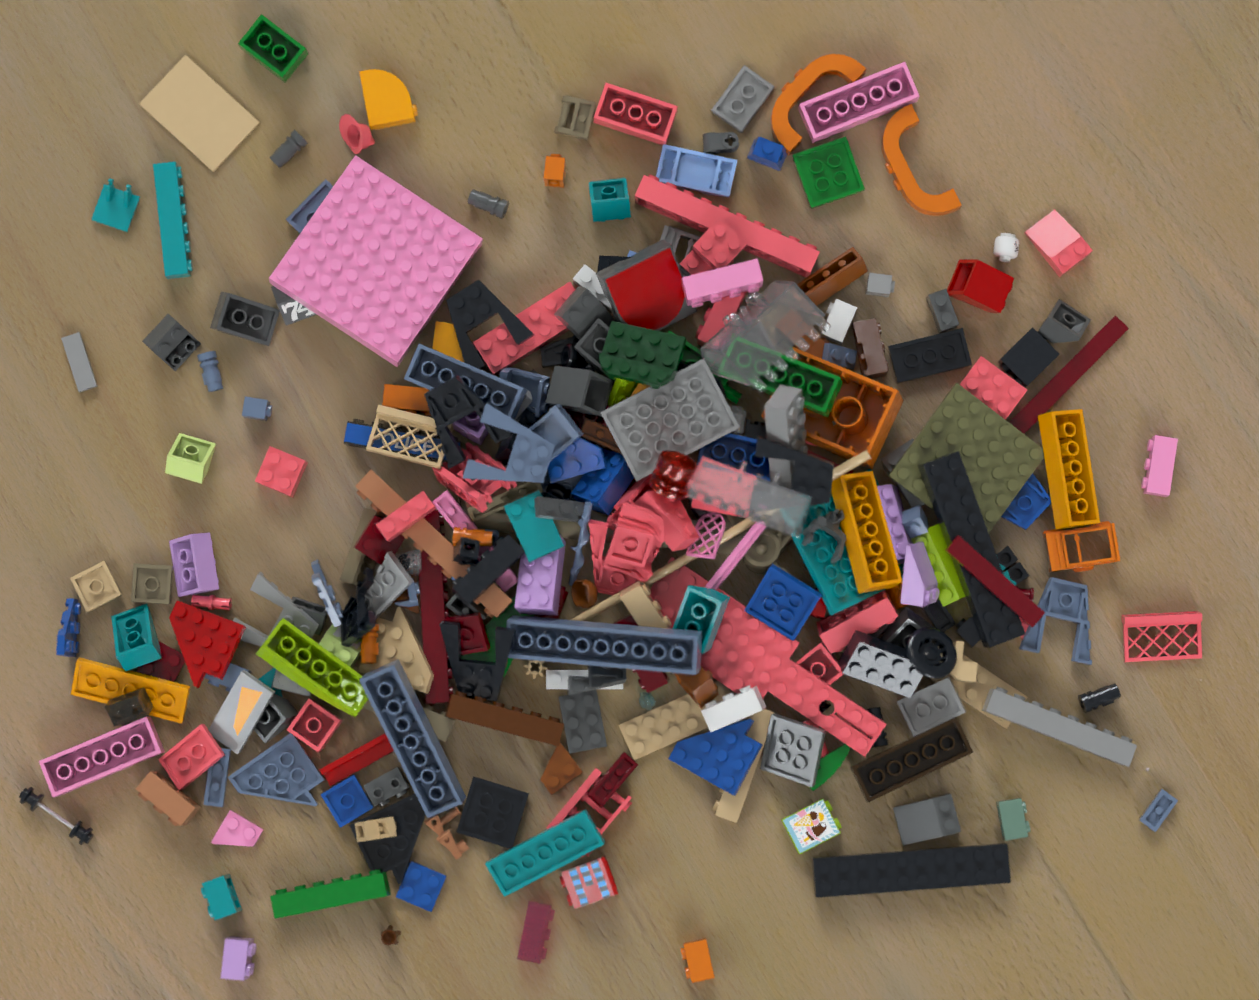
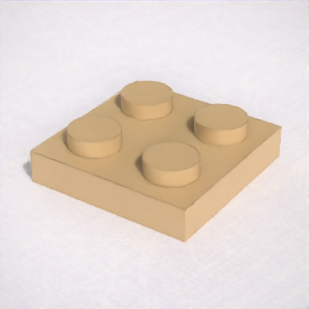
[70,561,122,612]

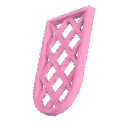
[686,512,726,559]

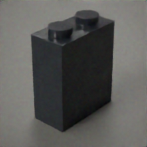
[998,327,1060,388]

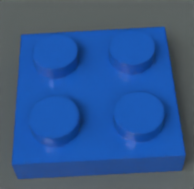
[321,774,374,828]
[396,861,447,912]

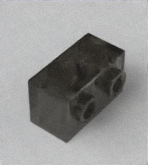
[105,688,154,727]

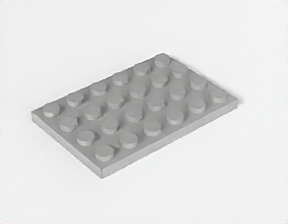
[600,359,740,482]

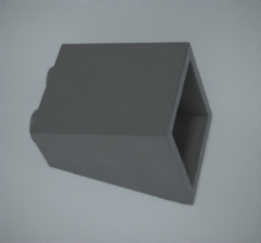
[545,366,613,418]

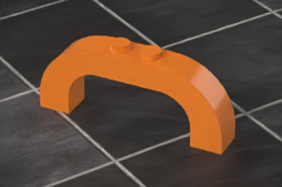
[771,54,866,155]
[882,104,962,216]

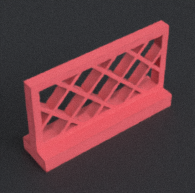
[1121,611,1202,662]

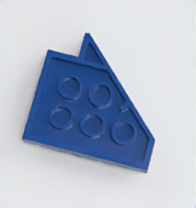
[668,719,763,796]

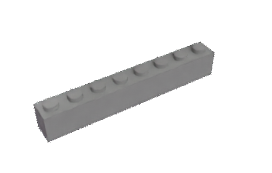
[982,687,1137,767]

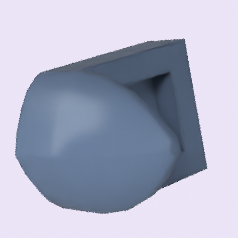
[394,578,420,607]

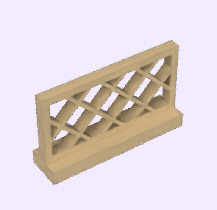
[366,405,454,469]

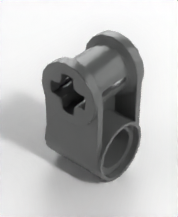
[702,132,739,155]

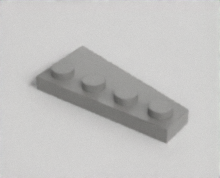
[364,551,414,619]

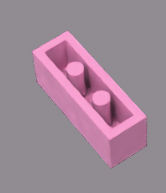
[1141,435,1178,497]

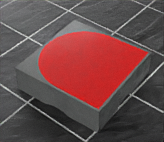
[596,239,697,331]

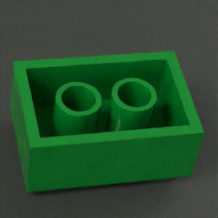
[238,14,309,83]

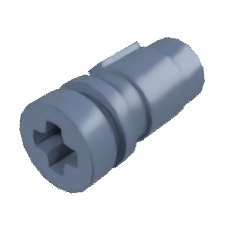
[197,351,223,392]

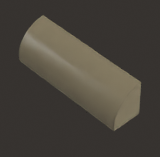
[340,508,387,585]

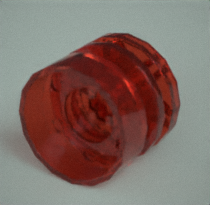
[649,450,698,500]

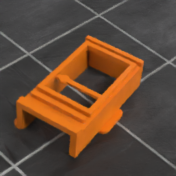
[1043,521,1120,572]

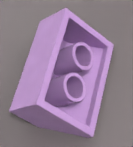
[169,533,219,597]

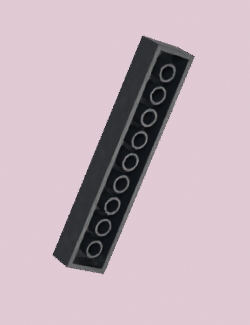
[918,451,1025,648]
[812,843,1011,898]

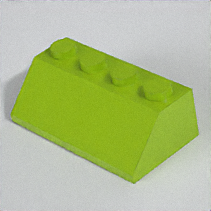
[911,524,965,607]

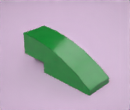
[809,744,851,791]

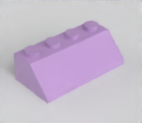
[877,484,913,564]

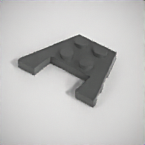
[568,665,626,695]

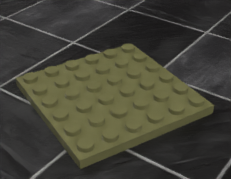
[888,383,1044,533]

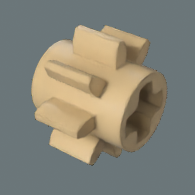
[523,660,548,679]

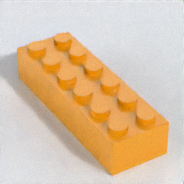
[1038,409,1100,529]
[831,471,903,593]

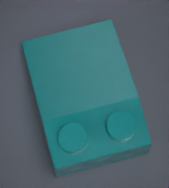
[504,490,564,562]
[111,603,161,671]

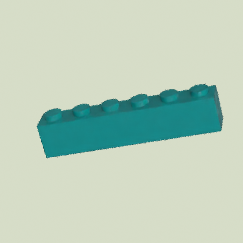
[153,161,193,279]

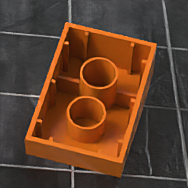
[761,347,904,470]

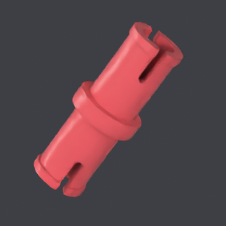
[191,594,232,611]

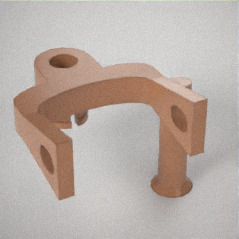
[424,806,470,860]

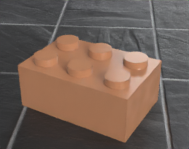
[136,770,201,826]

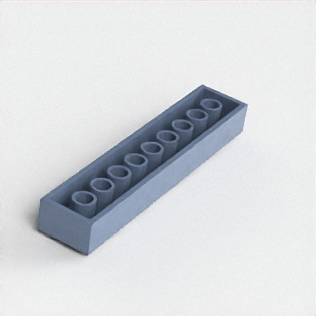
[507,615,702,675]

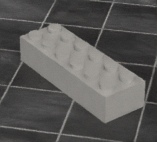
[764,385,808,496]

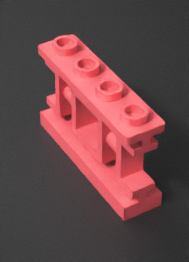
[432,442,517,513]

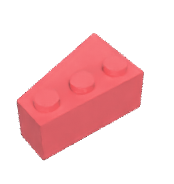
[634,488,699,551]

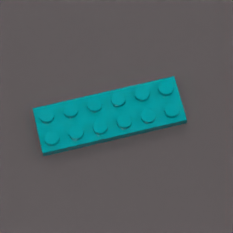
[485,809,605,897]

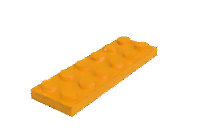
[70,657,191,724]

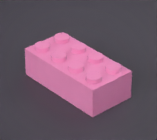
[682,258,763,308]

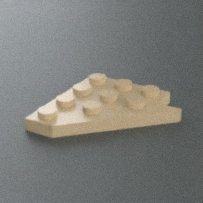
[358,607,434,694]

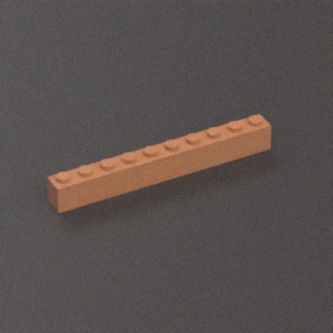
[355,470,513,618]

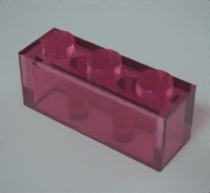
[517,900,555,964]

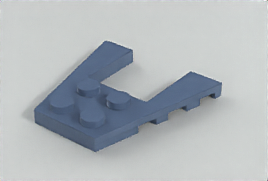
[462,403,555,483]
[1019,577,1092,665]

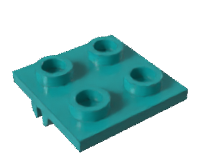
[91,178,140,232]

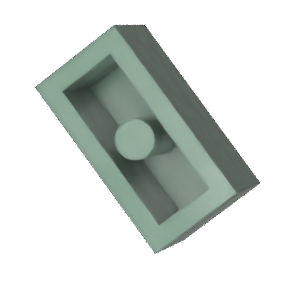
[996,798,1030,841]

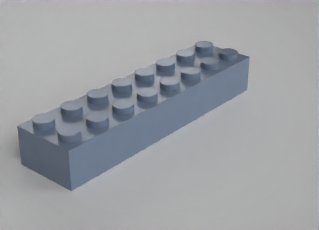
[360,659,466,818]

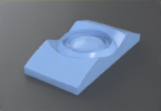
[656,144,737,197]

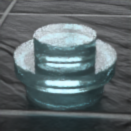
[639,692,655,711]

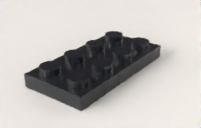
[888,328,972,384]

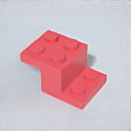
[679,218,747,275]

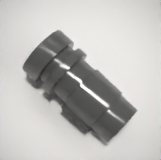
[269,129,308,168]
[468,189,509,219]

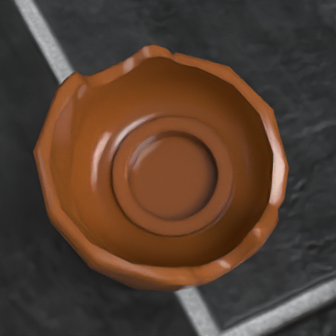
[571,579,598,609]

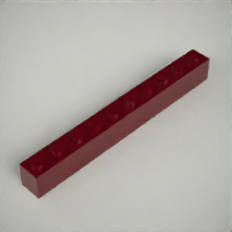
[418,510,454,704]

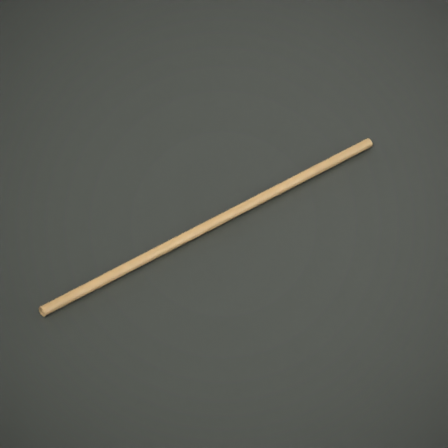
[571,450,871,621]

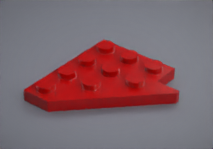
[169,600,246,689]

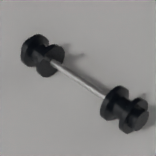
[19,787,94,845]

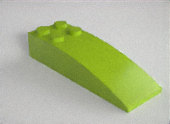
[256,618,368,717]

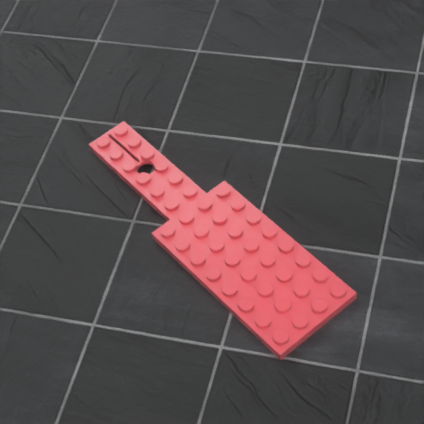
[650,557,887,757]

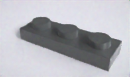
[534,496,585,522]

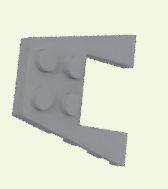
[233,572,319,646]

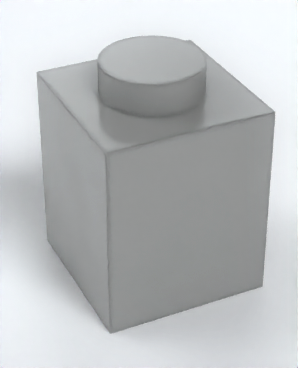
[866,273,895,297]

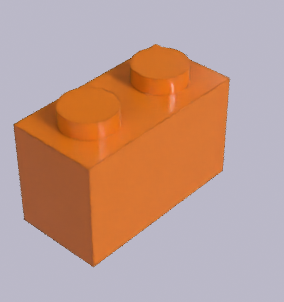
[544,154,566,188]
[680,938,715,983]

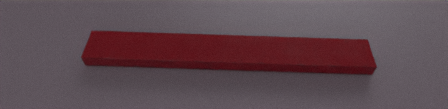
[1009,315,1129,434]

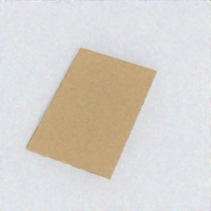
[139,55,260,172]

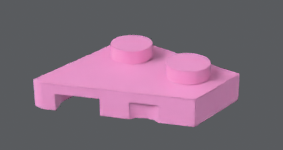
[211,810,264,847]

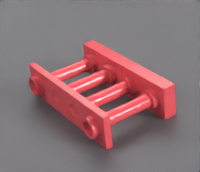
[547,768,632,858]

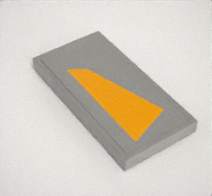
[208,670,275,754]

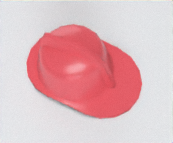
[339,114,375,155]

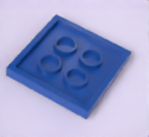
[744,563,822,641]

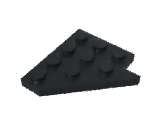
[349,794,426,884]

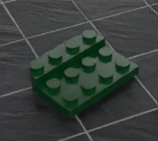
[599,321,686,389]

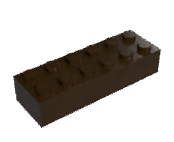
[850,717,973,803]

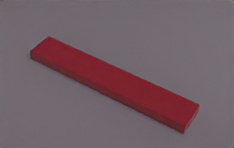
[945,535,1045,627]

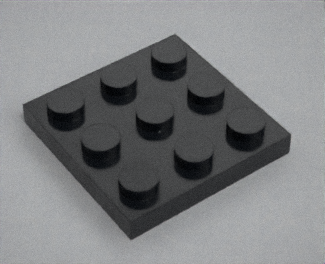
[456,776,529,849]

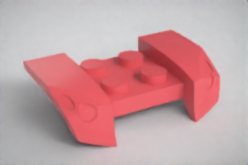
[603,502,664,583]

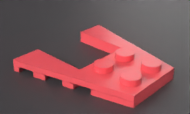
[588,519,663,595]

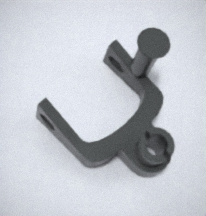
[801,509,846,563]

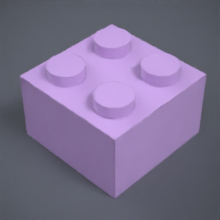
[221,936,256,981]

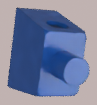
[747,137,787,171]

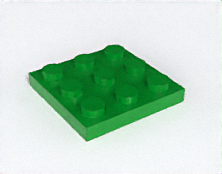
[792,136,865,209]

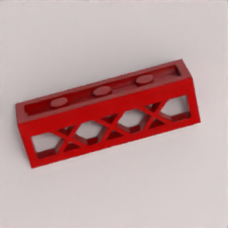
[319,733,394,786]

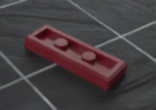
[587,752,638,808]

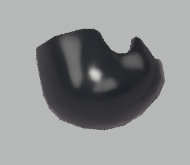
[543,483,573,501]

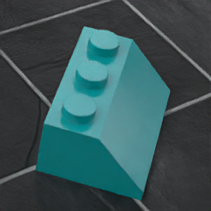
[672,585,730,654]

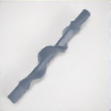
[568,502,593,586]

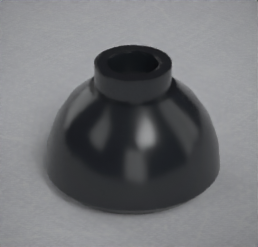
[561,343,585,368]

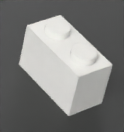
[819,299,857,345]

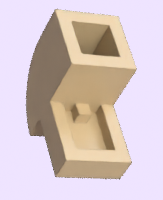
[949,641,978,682]
[354,817,396,842]

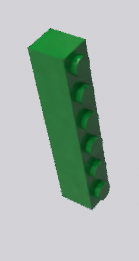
[270,869,391,919]

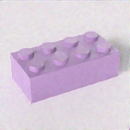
[515,535,566,616]

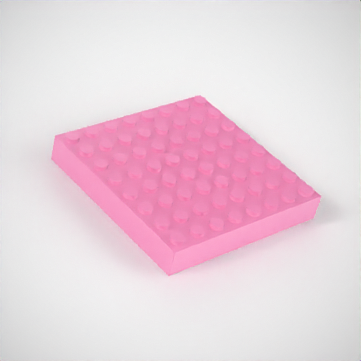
[269,155,483,367]

